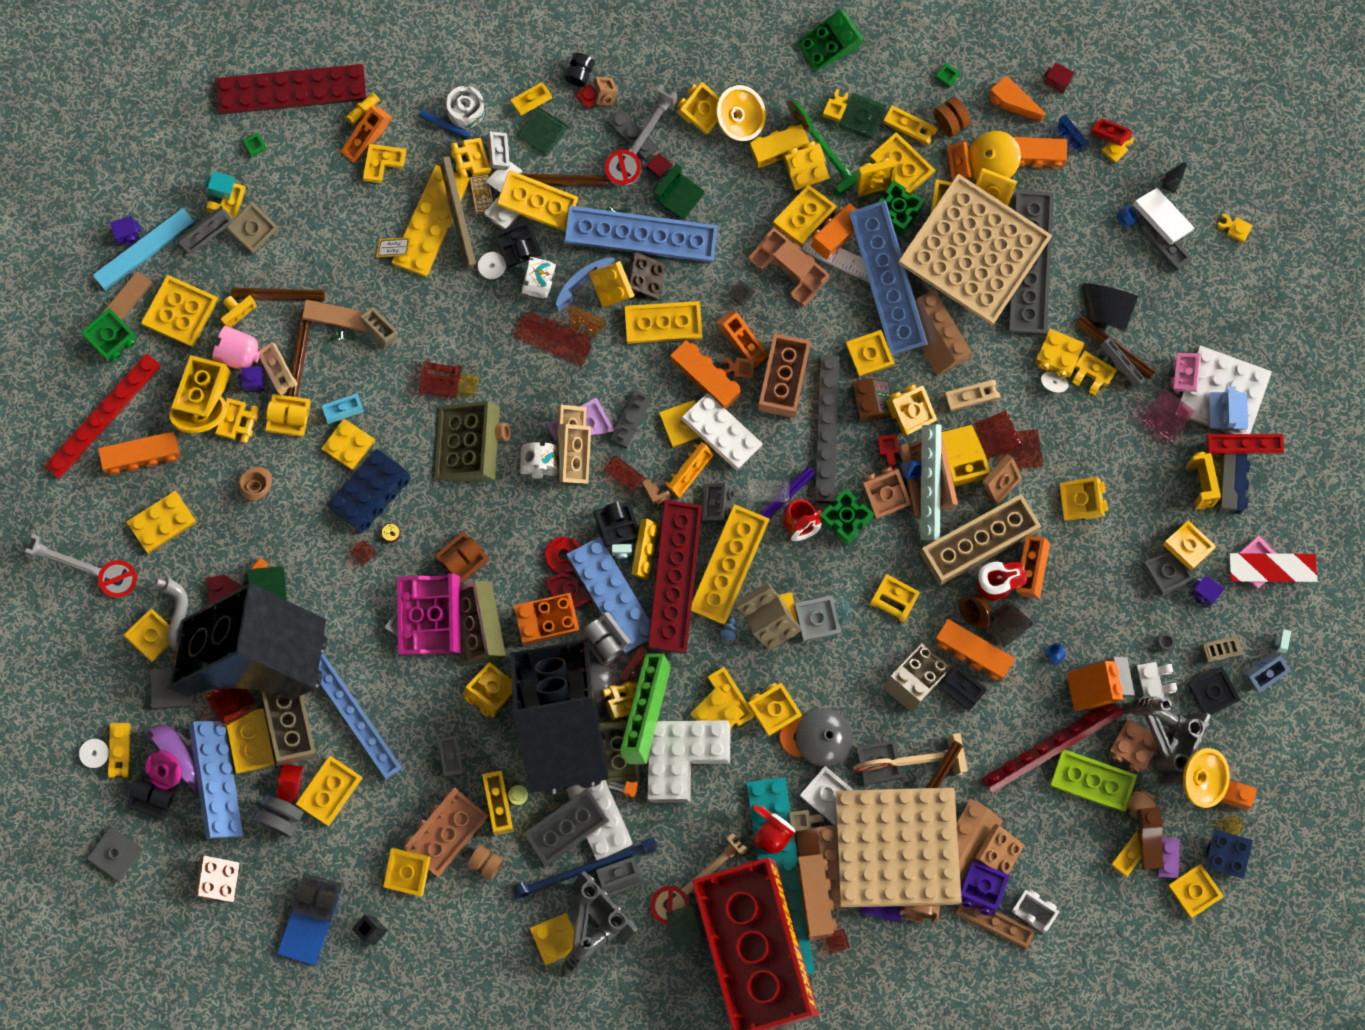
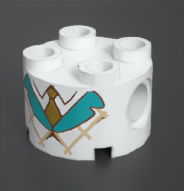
[447,86,485,130]
[521,257,556,298]
[520,442,558,479]

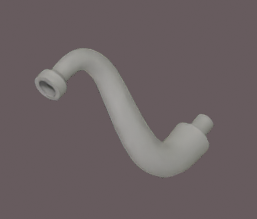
[154,578,188,652]

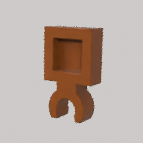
[722,358,756,379]

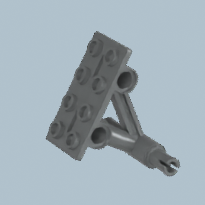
[1122,696,1211,786]
[561,871,637,977]

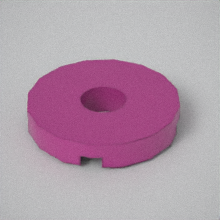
[145,750,182,790]

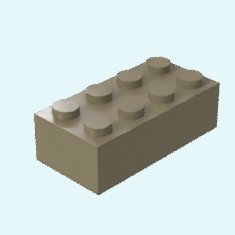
[260,691,316,766]

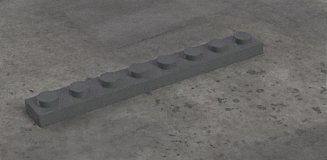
[815,355,840,503]

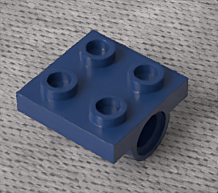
[1204,830,1253,879]

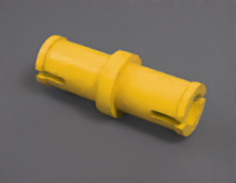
[345,93,380,126]

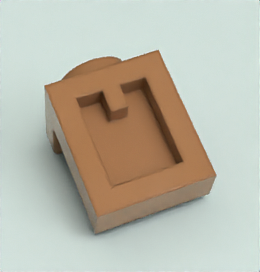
[593,77,618,106]
[642,479,670,506]

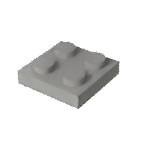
[795,596,841,642]

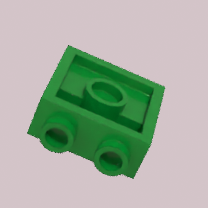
[81,308,136,363]

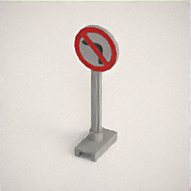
[605,84,678,186]
[25,534,137,598]

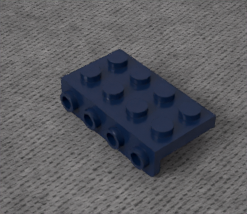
[326,448,411,534]

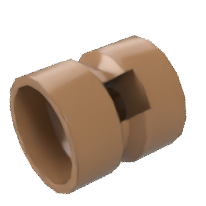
[467,844,504,881]

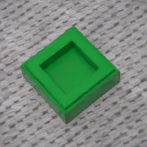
[935,63,960,88]
[242,132,267,157]

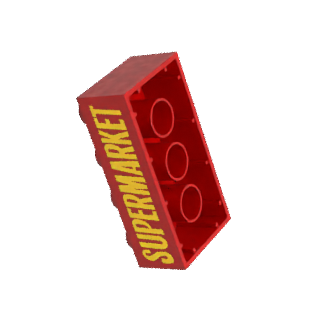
[692,857,820,1030]

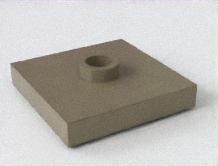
[226,201,279,254]

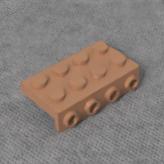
[900,432,958,518]
[404,788,489,878]

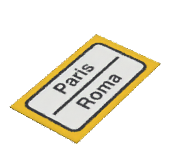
[376,237,411,257]

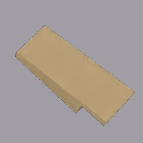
[557,405,591,484]

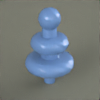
[720,618,736,642]

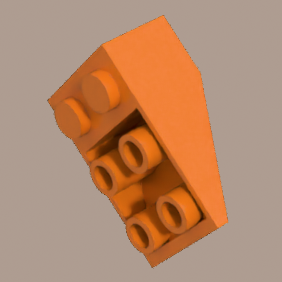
[514,593,579,647]

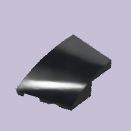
[1083,283,1138,331]

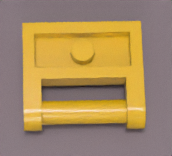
[870,574,920,623]

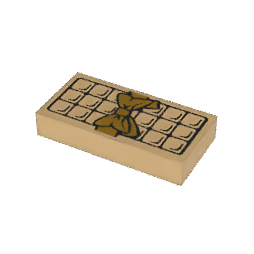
[470,175,493,214]

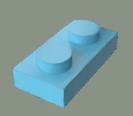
[321,393,364,424]

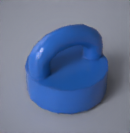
[1117,205,1137,227]
[1045,643,1066,664]

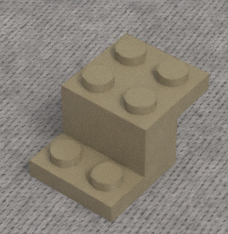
[735,582,802,650]

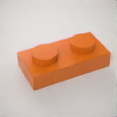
[947,141,972,181]

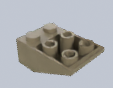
[883,643,951,713]

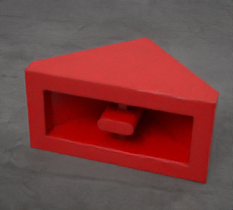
[277,764,303,805]

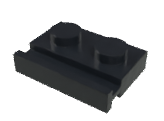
[939,665,987,712]

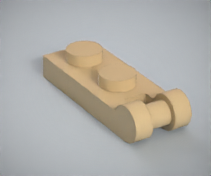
[258,342,297,395]
[945,380,1001,412]

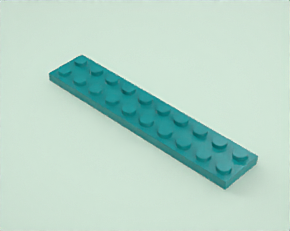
[746,777,815,974]

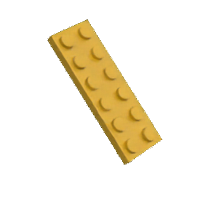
[392,165,470,278]
[691,504,770,625]

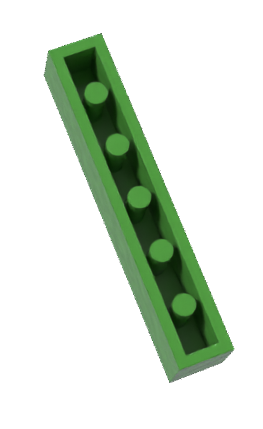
[620,654,671,764]

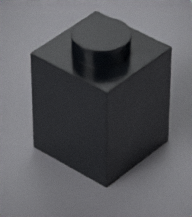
[352,915,388,945]

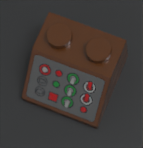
[851,378,892,423]

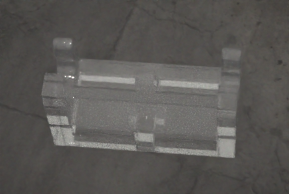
[747,480,790,502]

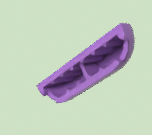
[146,725,198,792]

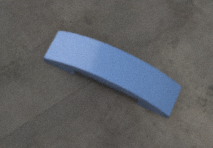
[556,257,615,313]

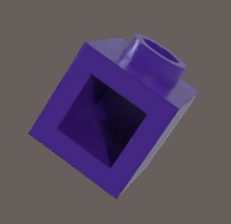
[110,215,141,245]
[238,367,264,393]
[1191,575,1224,608]

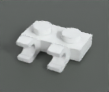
[1137,662,1177,699]

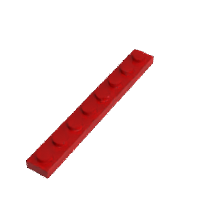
[45,353,162,479]

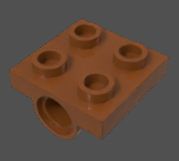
[435,531,489,585]

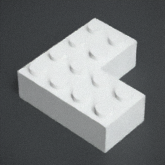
[648,721,730,803]

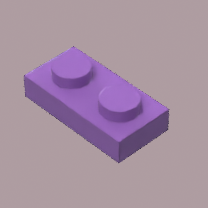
[1158,838,1180,879]

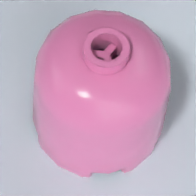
[212,326,261,370]

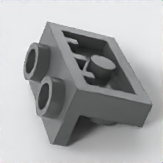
[702,483,734,524]

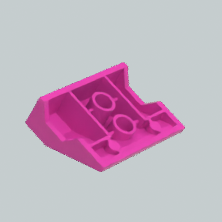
[397,574,461,655]

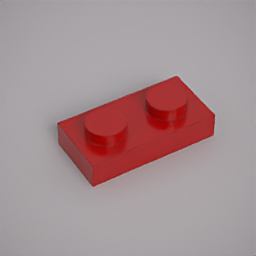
[1091,118,1132,146]

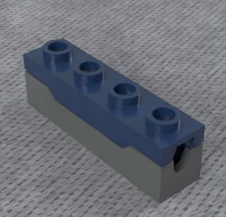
[1218,454,1250,514]

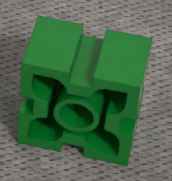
[878,181,925,237]
[820,488,874,546]

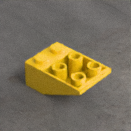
[942,425,990,487]

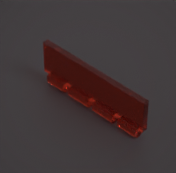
[514,311,592,366]

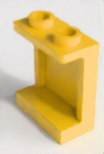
[1186,452,1221,510]

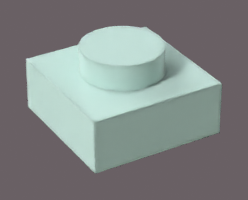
[612,544,632,559]
[1275,630,1291,653]

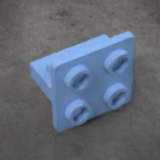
[1209,386,1248,430]

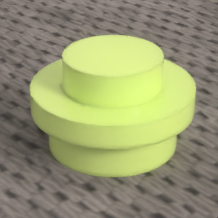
[508,785,528,805]

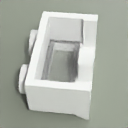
[1011,890,1059,934]

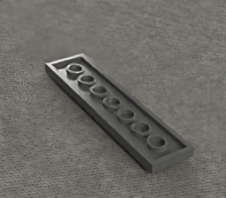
[1009,190,1054,336]

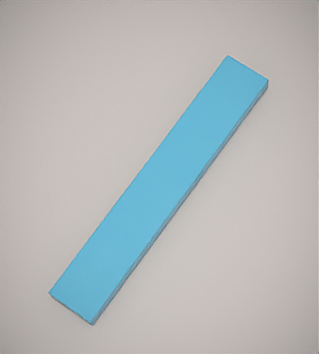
[93,208,195,290]

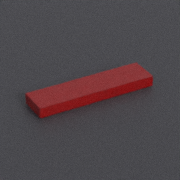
[1206,434,1284,454]

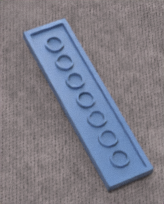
[849,200,928,356]
[565,206,718,263]

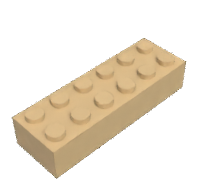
[920,494,1041,586]

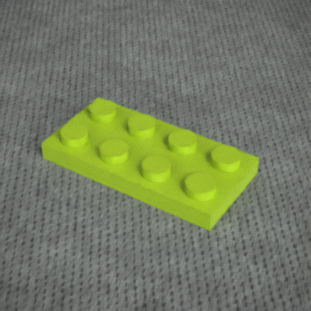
[1050,750,1137,813]

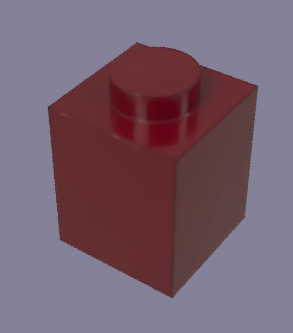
[1044,62,1075,94]

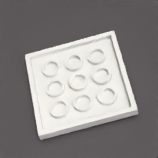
[1175,346,1272,434]

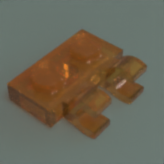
[568,305,606,338]

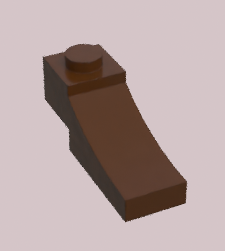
[1137,807,1164,870]

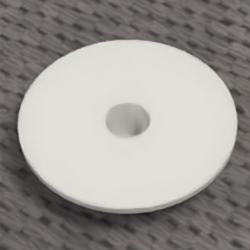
[478,252,506,279]
[1041,372,1068,393]
[79,739,109,768]

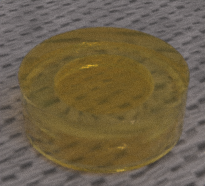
[1223,816,1244,836]

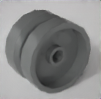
[253,795,304,838]

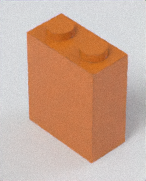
[1067,661,1124,711]

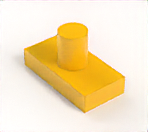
[221,295,257,327]

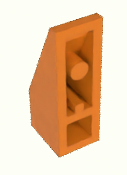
[989,75,1045,122]
[340,107,393,163]
[715,311,769,368]
[1220,780,1257,811]

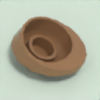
[239,467,272,500]

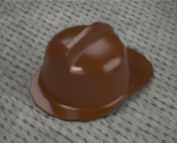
[959,596,992,628]

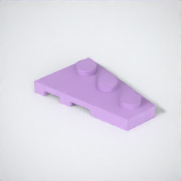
[546,398,614,442]

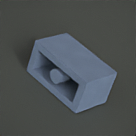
[1242,652,1291,693]

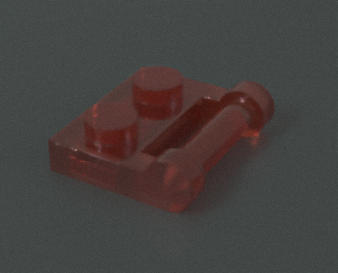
[419,360,463,398]

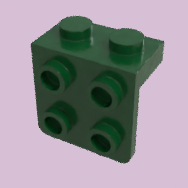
[653,164,704,219]
[243,566,287,600]

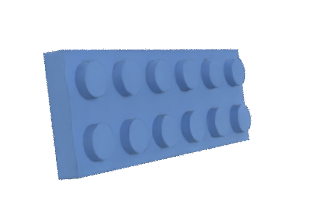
[566,537,650,655]
[189,721,243,839]

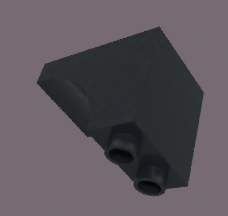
[169,583,328,700]
[510,640,609,795]

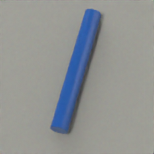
[419,110,472,140]

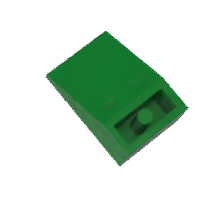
[797,9,866,72]

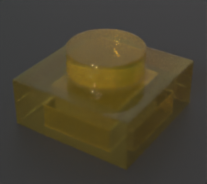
[457,373,480,396]

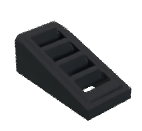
[1162,162,1187,193]

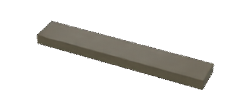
[439,157,476,270]

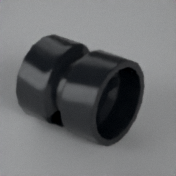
[564,53,595,87]

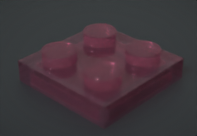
[1142,389,1196,442]

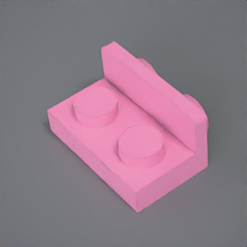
[1171,353,1201,394]

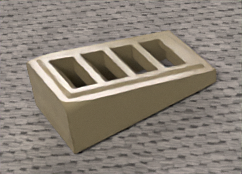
[359,307,399,349]
[1200,636,1243,665]

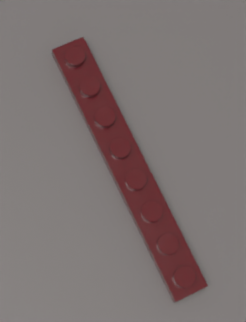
[981,703,1123,793]

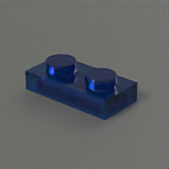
[1058,114,1088,153]

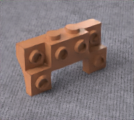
[748,227,830,307]

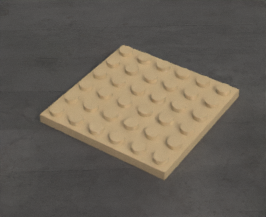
[898,174,1052,326]
[836,788,962,907]

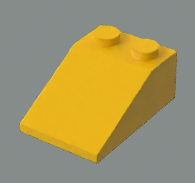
[171,355,231,418]

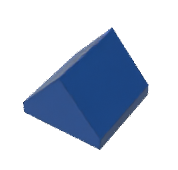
[901,461,921,479]

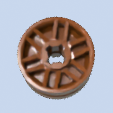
[933,96,971,137]

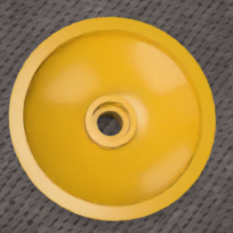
[716,85,766,141]
[968,131,1021,180]
[169,397,227,433]
[1183,748,1230,808]

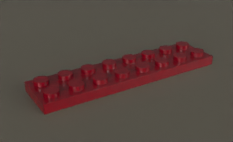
[216,64,367,115]
[647,499,702,654]

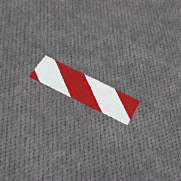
[1230,553,1318,582]

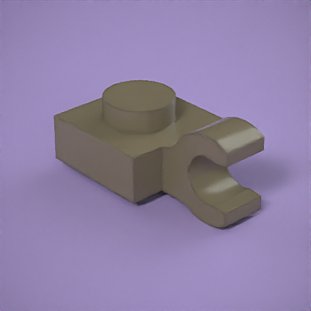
[788,810,824,832]

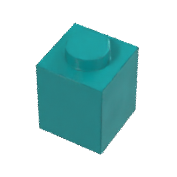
[205,171,235,200]

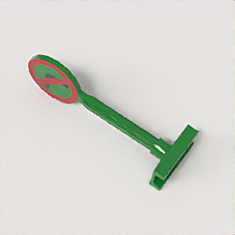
[787,98,859,197]

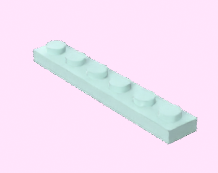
[920,424,941,540]

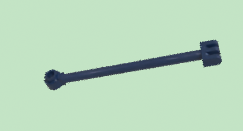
[513,838,657,899]

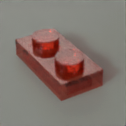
[619,646,648,683]

